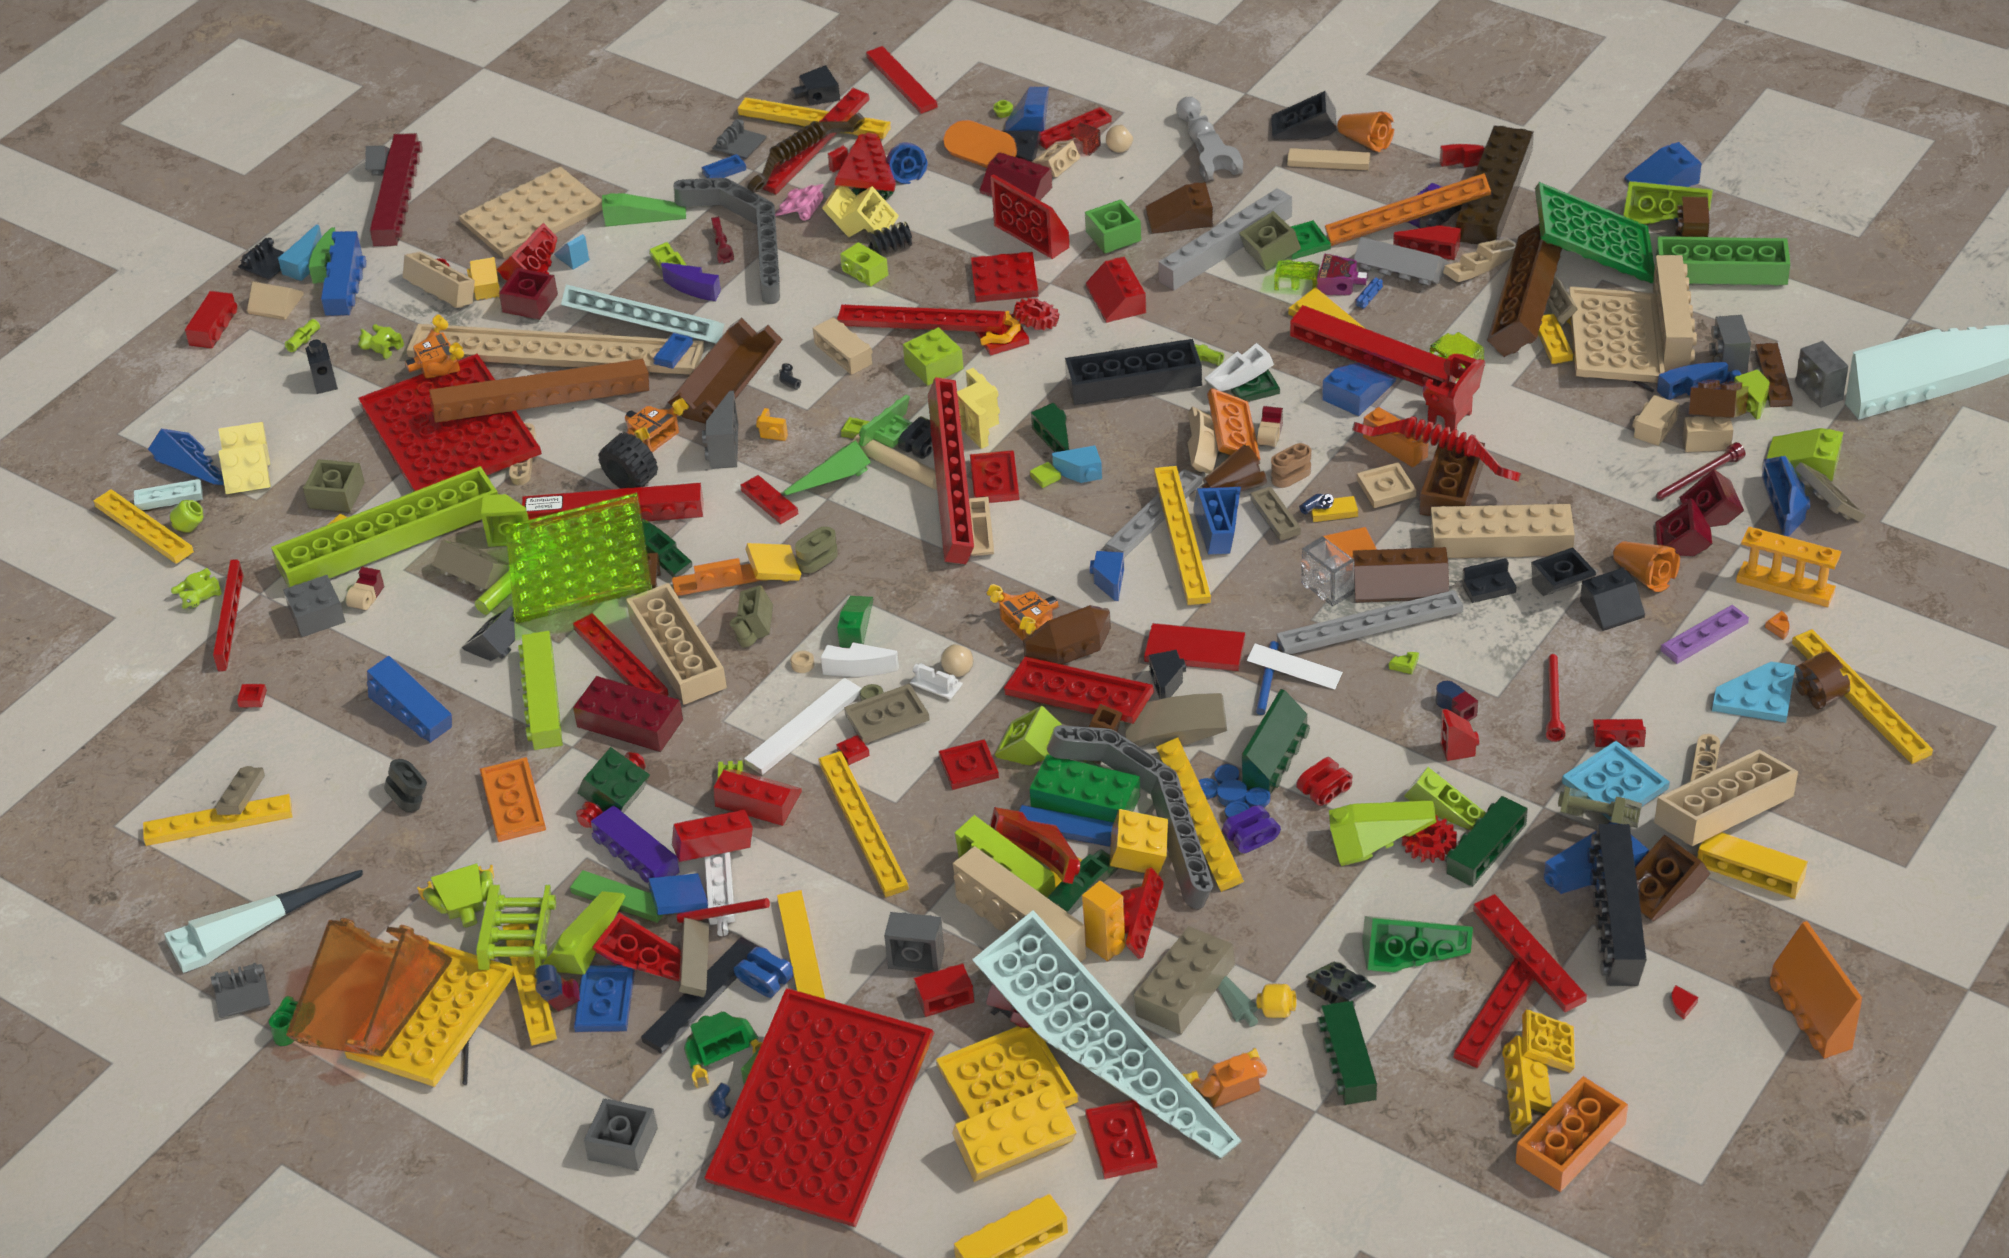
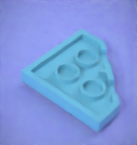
[1712,661,1796,723]

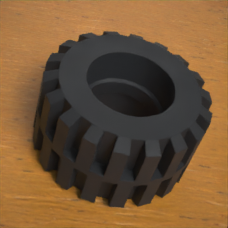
[598,432,658,489]

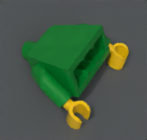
[684,1011,763,1088]

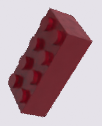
[573,676,683,752]

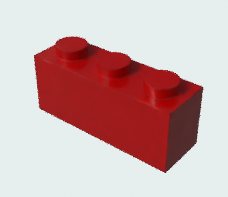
[185,291,238,349]
[672,810,753,862]

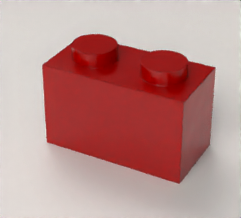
[914,963,974,1017]

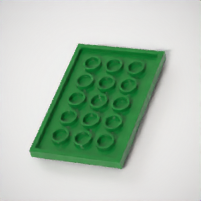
[1535,182,1655,284]

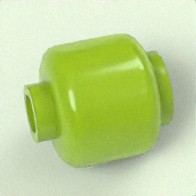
[169,500,204,533]

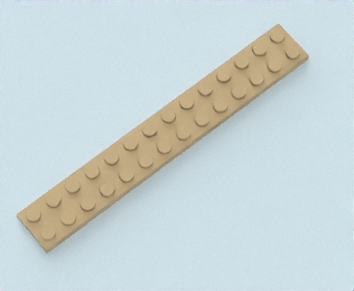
[406,324,705,375]

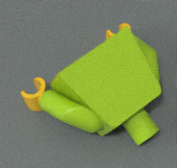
[417,863,494,927]

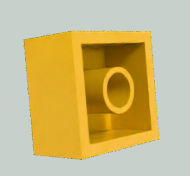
[1110,809,1168,875]

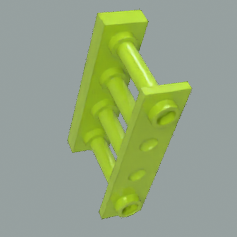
[476,885,556,970]

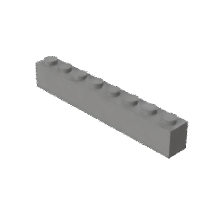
[1159,188,1292,291]

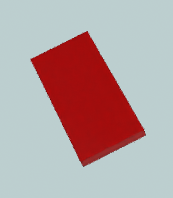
[1144,623,1245,671]

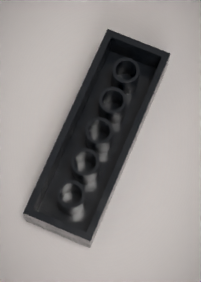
[1065,339,1202,405]
[1587,824,1647,986]

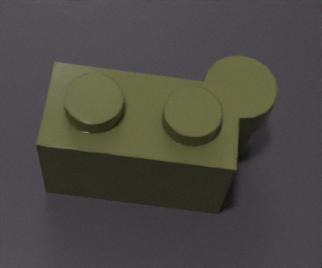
[729,585,773,648]

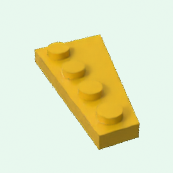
[1288,287,1364,328]

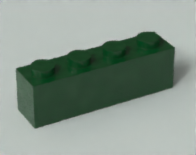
[1446,796,1528,887]
[1317,1001,1377,1105]

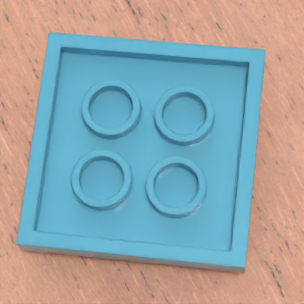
[1562,741,1670,821]

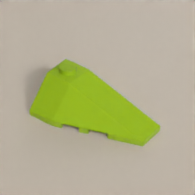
[1329,801,1436,866]

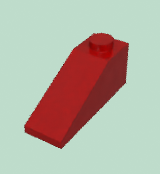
[1393,225,1461,260]

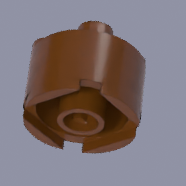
[1795,651,1850,710]

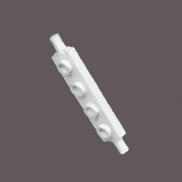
[705,852,735,936]

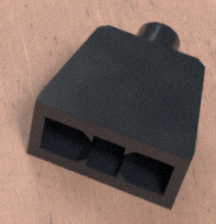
[791,65,840,106]
[305,339,338,394]

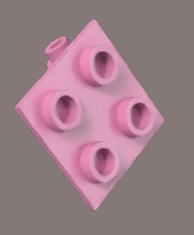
[775,184,824,221]

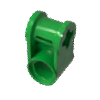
[269,996,314,1046]

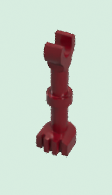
[711,216,735,264]

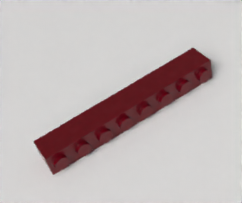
[370,133,423,247]

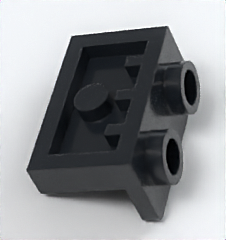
[1462,558,1517,603]

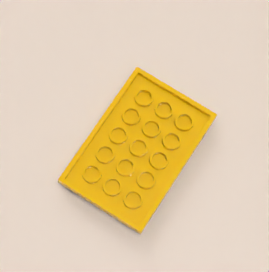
[344,940,514,1087]

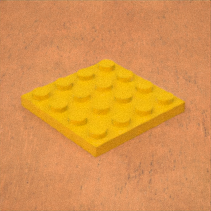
[936,1026,1078,1119]

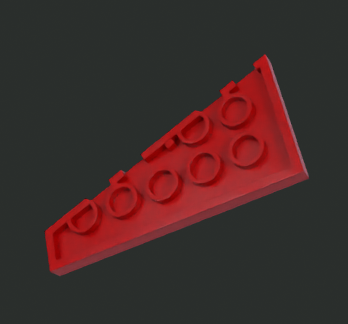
[834,133,896,191]

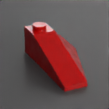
[496,223,558,281]
[592,912,681,982]

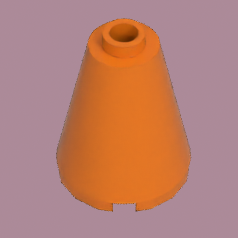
[1337,111,1394,152]
[1613,541,1680,592]

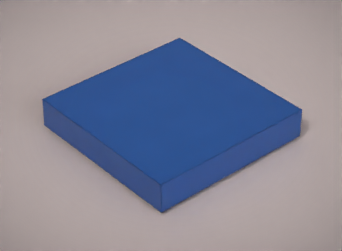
[649,873,708,915]

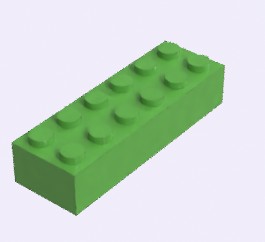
[1656,237,1791,286]

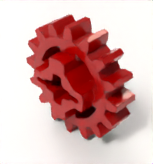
[1013,298,1060,330]
[1402,815,1457,863]

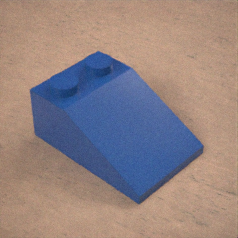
[1624,142,1702,187]
[1323,363,1396,416]

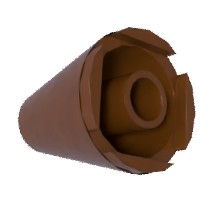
[1201,444,1267,492]

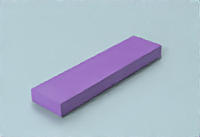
[1661,604,1749,664]

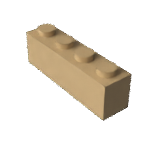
[402,251,475,308]

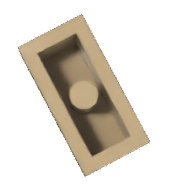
[1632,395,1679,446]
[1682,416,1733,452]

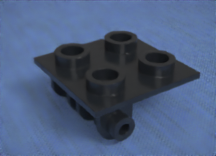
[238,237,284,280]
[1306,961,1376,1008]

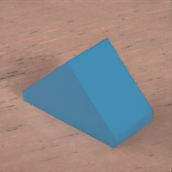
[554,234,590,270]

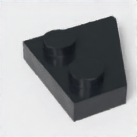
[1002,131,1041,162]

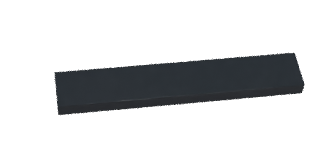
[641,937,759,1053]

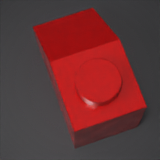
[1440,709,1479,761]

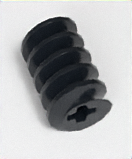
[866,222,912,255]

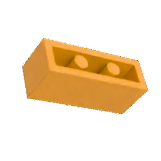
[1082,881,1125,962]

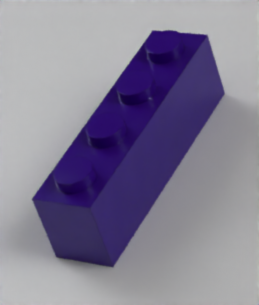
[591,805,680,883]

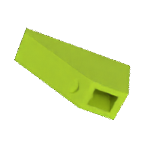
[1404,767,1486,831]

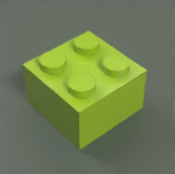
[903,327,964,386]

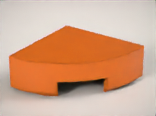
[1765,610,1790,640]

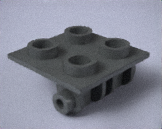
[712,119,767,159]
[211,962,271,1018]

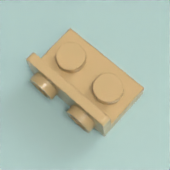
[1032,140,1080,177]

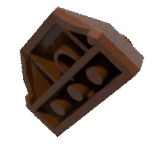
[1023,605,1111,665]

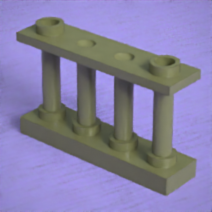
[1558,787,1642,828]

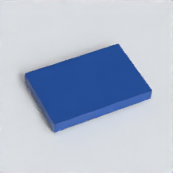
[574,965,635,1032]

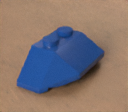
[1762,456,1810,537]

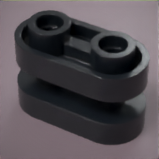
[898,416,933,459]

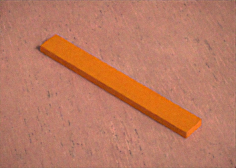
[1324,173,1491,246]

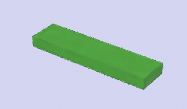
[570,870,663,923]

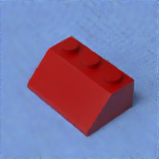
[1086,256,1146,323]
[713,769,802,826]

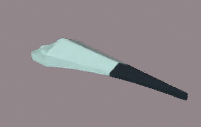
[164,870,363,973]

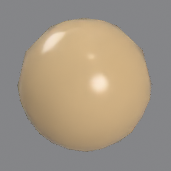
[1106,125,1133,153]
[941,644,974,677]

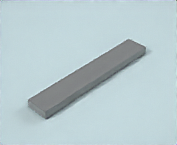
[1105,469,1202,558]

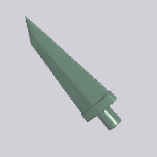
[1218,976,1258,1027]

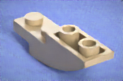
[1187,406,1218,474]

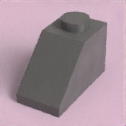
[365,146,390,176]

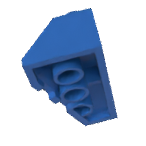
[1005,87,1049,132]

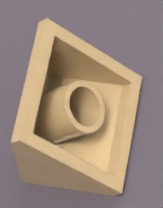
[247,282,304,320]

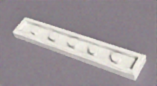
[744,678,862,775]

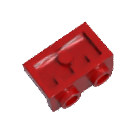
[1592,719,1646,747]

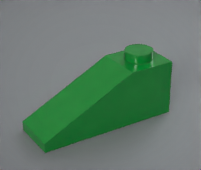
[837,596,873,648]

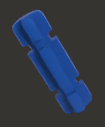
[1356,277,1383,309]

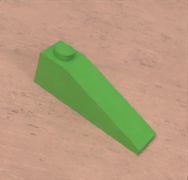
[602,193,686,227]
[781,440,871,496]

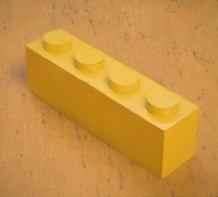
[1697,832,1808,899]
[954,1193,1068,1258]

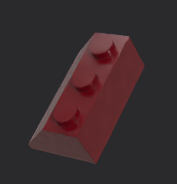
[979,152,1052,201]

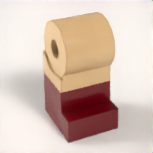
[1257,406,1283,447]
[346,566,385,610]

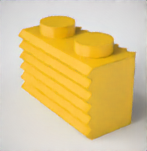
[467,257,500,301]

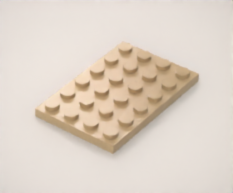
[459,166,603,259]
[1568,287,1665,383]

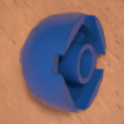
[886,142,928,184]

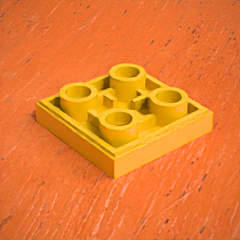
[745,543,801,581]
[1522,1009,1575,1073]

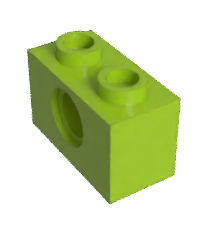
[840,242,888,287]

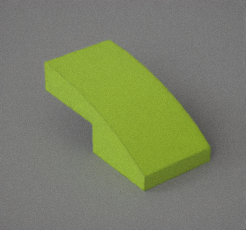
[649,242,686,270]

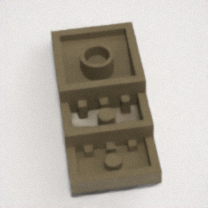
[1124,693,1227,747]

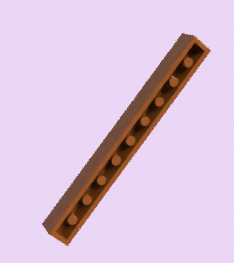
[429,359,649,422]

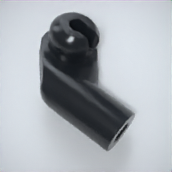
[779,363,801,390]

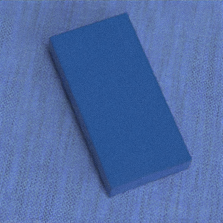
[701,154,747,178]
[653,333,693,369]

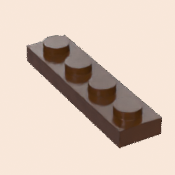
[1755,343,1793,407]

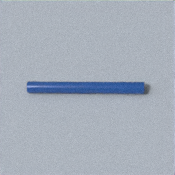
[1256,641,1279,715]

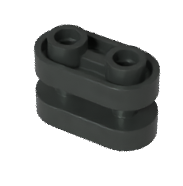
[384,759,427,812]

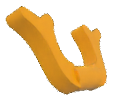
[980,311,1021,345]

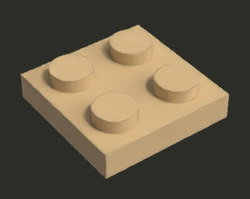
[1357,462,1417,508]

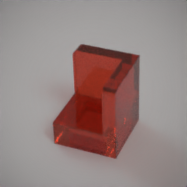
[1070,122,1101,156]

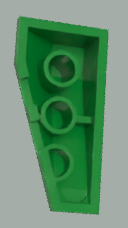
[1362,916,1473,972]

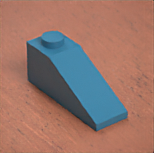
[278,224,322,281]

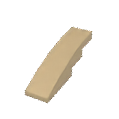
[1443,238,1516,283]

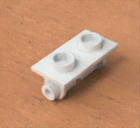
[910,663,963,700]

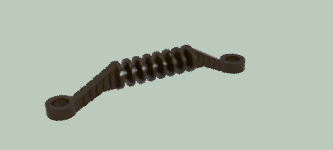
[747,113,865,194]

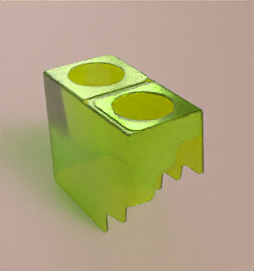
[1429,332,1484,379]

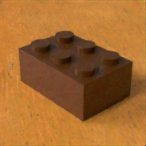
[1689,380,1748,418]

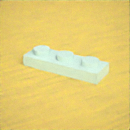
[134,479,203,510]

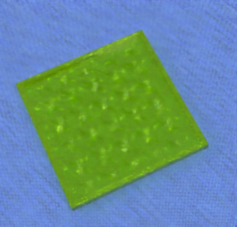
[505,493,653,624]

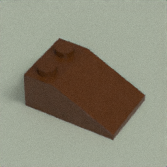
[1145,182,1213,234]
[1635,834,1710,921]

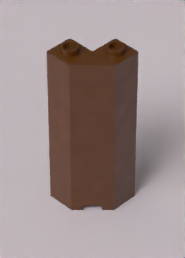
[668,318,783,424]

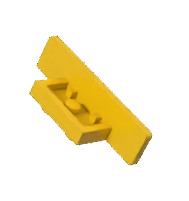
[1502,1035,1552,1136]

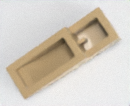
[969,497,994,556]

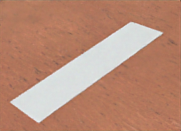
[1247,644,1343,690]

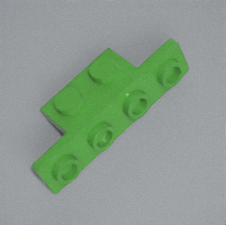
[859,395,913,448]

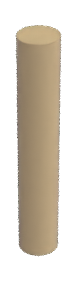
[853,434,937,490]

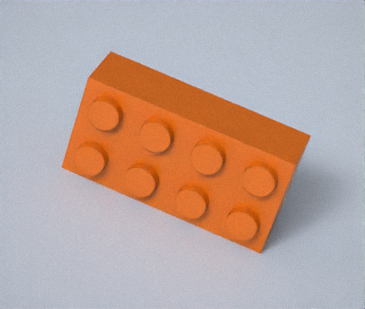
[1516,1076,1628,1192]

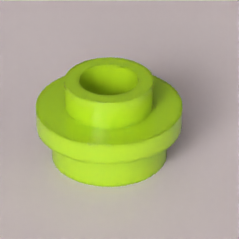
[993,100,1013,118]

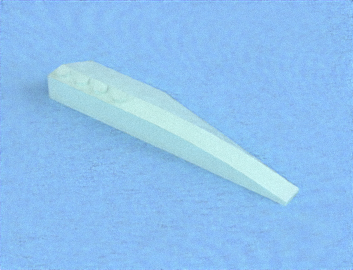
[1845,325,2009,420]
[972,910,1241,1159]

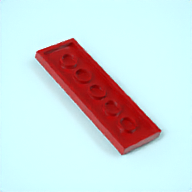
[1004,657,1154,724]

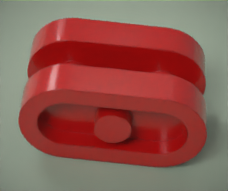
[1296,757,1353,806]

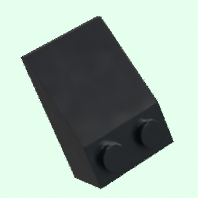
[1271,91,1337,139]

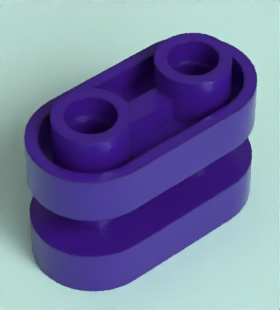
[1222,805,1281,853]

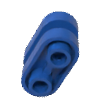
[734,947,793,998]

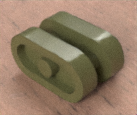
[795,526,838,573]

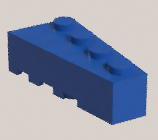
[321,231,367,316]
[367,656,452,743]

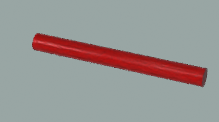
[677,898,770,923]

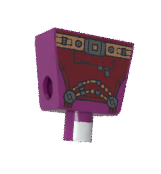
[1317,253,1368,295]

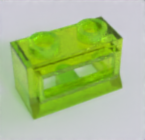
[1274,260,1320,291]

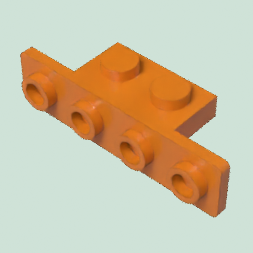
[672,558,762,596]

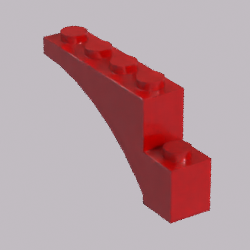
[989,807,1080,884]

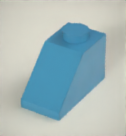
[1052,445,1102,483]

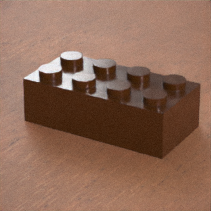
[1420,442,1485,516]

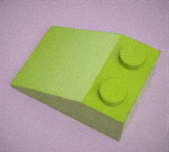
[1767,428,1844,481]

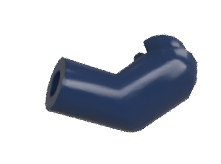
[1299,494,1334,515]
[708,1083,731,1119]

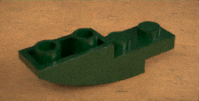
[616,515,692,577]
[1048,849,1118,915]

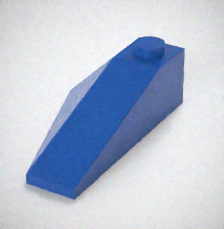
[148,428,224,485]

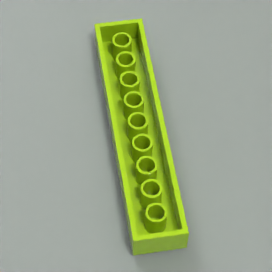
[271,466,498,587]

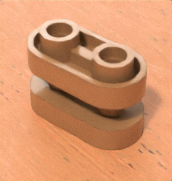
[1271,443,1312,488]

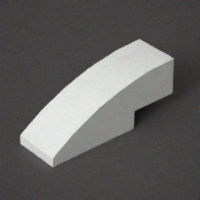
[1205,343,1274,391]
[821,643,899,677]

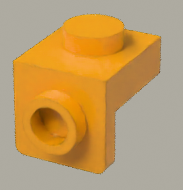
[756,408,788,441]

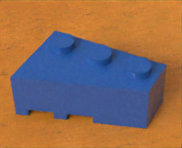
[1193,487,1241,554]

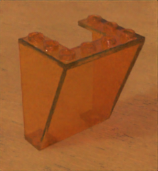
[286,918,453,1057]

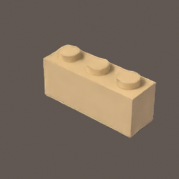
[813,317,872,375]

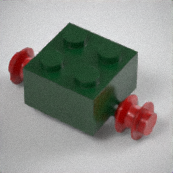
[576,747,650,828]

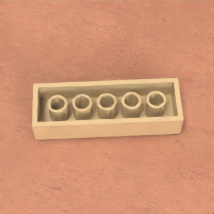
[1653,255,1697,371]
[1430,504,1575,558]
[626,583,727,705]
[1654,749,1798,846]
[953,846,1086,962]

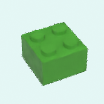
[1085,199,1141,253]

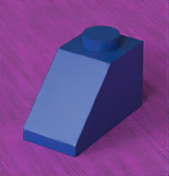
[1090,551,1125,601]

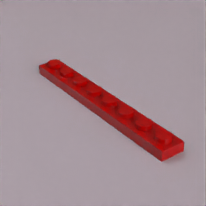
[762,88,870,195]
[837,304,1006,333]

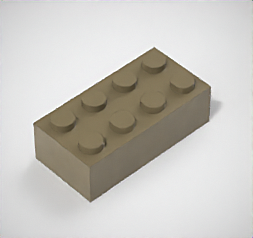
[1134,926,1235,1035]

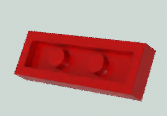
[740,475,799,524]

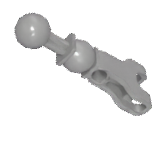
[1176,97,1243,182]

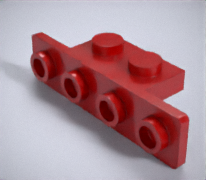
[1120,867,1164,959]

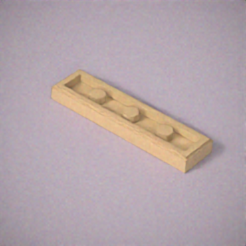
[1287,148,1370,171]

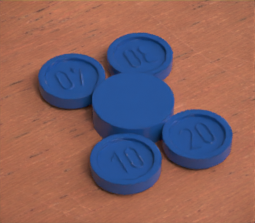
[1198,764,1271,818]

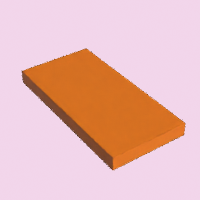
[1207,388,1261,461]
[480,757,546,842]

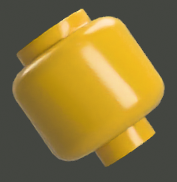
[1257,984,1297,1018]

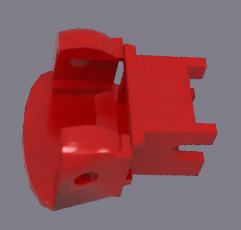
[1422,353,1485,432]

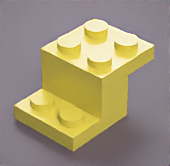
[822,185,899,237]
[957,368,1000,449]
[218,422,271,494]

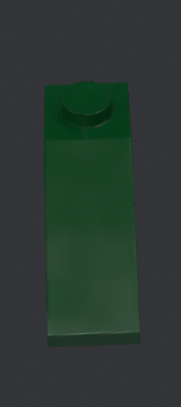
[1031,403,1069,453]

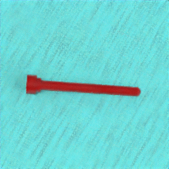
[1545,654,1566,742]

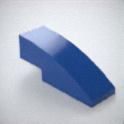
[1657,362,1728,400]

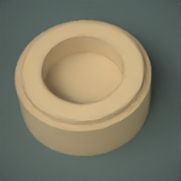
[790,651,815,673]

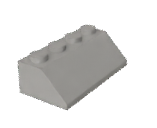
[1354,237,1450,286]

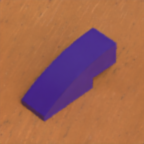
[661,262,721,302]

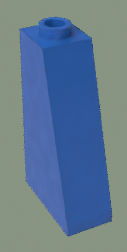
[1544,822,1649,894]

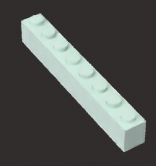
[561,284,725,343]

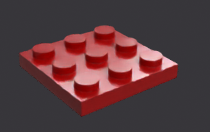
[971,252,1039,303]

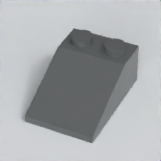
[702,391,739,469]

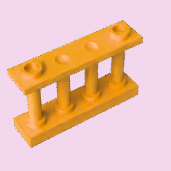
[1736,527,1842,608]

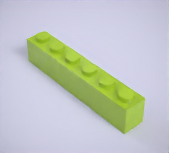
[518,631,563,750]

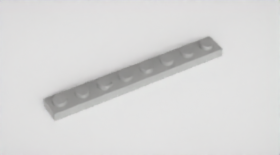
[1277,590,1463,655]

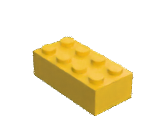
[952,1084,1077,1182]

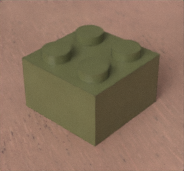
[1239,211,1301,271]
[303,459,365,512]

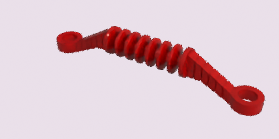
[1352,416,1521,482]

